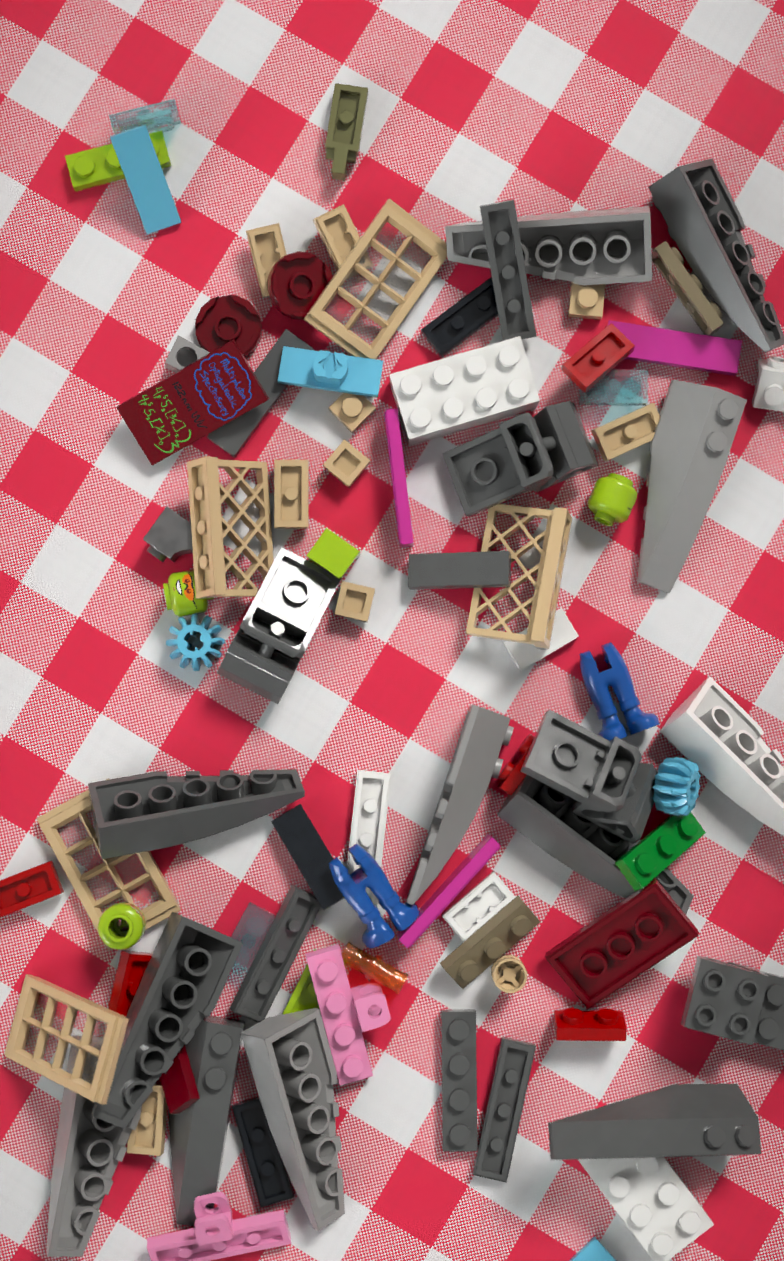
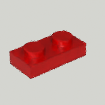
[561,323,635,393]
[498,734,534,796]
[0,860,64,917]
[108,950,153,1017]
[554,1008,627,1041]

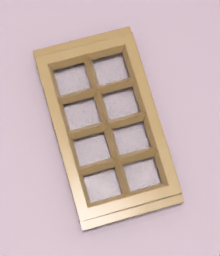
[303,198,447,359]
[36,778,181,951]
[4,974,129,1104]

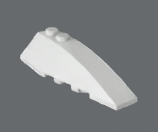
[660,677,784,836]

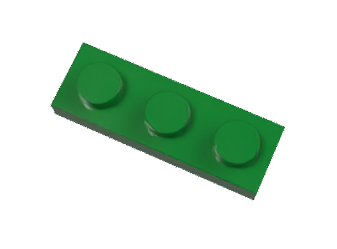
[615,812,706,892]

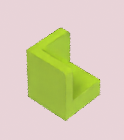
[307,528,360,579]

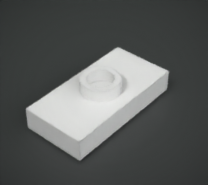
[503,607,579,671]
[442,871,516,942]

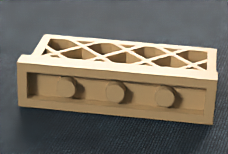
[187,456,274,599]
[466,504,572,649]

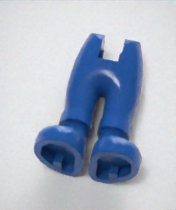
[579,642,660,741]
[329,843,420,948]

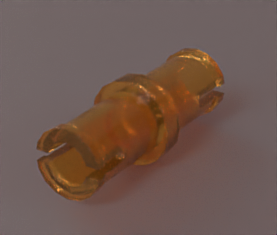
[342,941,409,994]

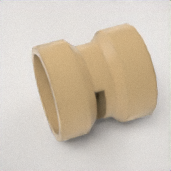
[491,954,527,993]

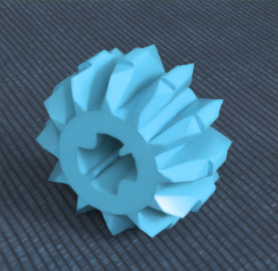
[166,613,225,671]
[653,757,701,816]

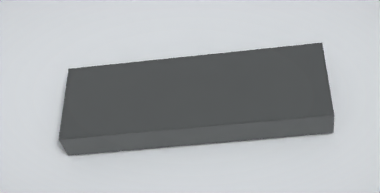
[408,551,511,590]

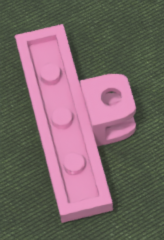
[305,944,391,1086]
[147,1192,291,1261]

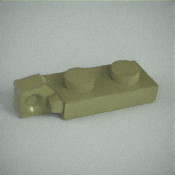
[325,83,368,181]

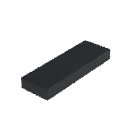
[421,277,498,358]
[271,804,344,911]
[232,1096,295,1207]

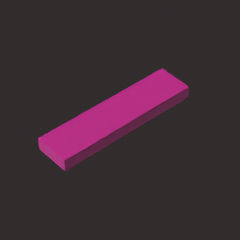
[607,320,742,376]
[384,408,414,548]
[397,834,501,948]

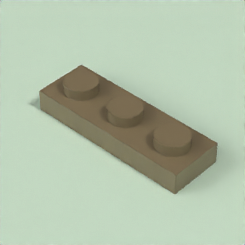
[652,241,724,336]
[440,896,540,989]

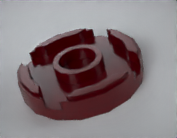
[267,251,333,320]
[195,295,262,358]

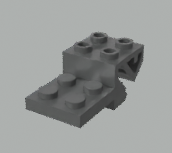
[442,401,599,517]
[217,547,341,704]
[521,709,658,844]
[681,956,784,1050]

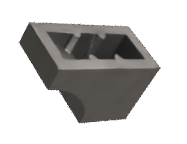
[143,506,225,563]

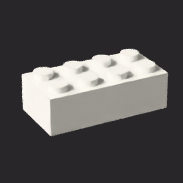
[389,336,540,446]
[577,1157,714,1261]

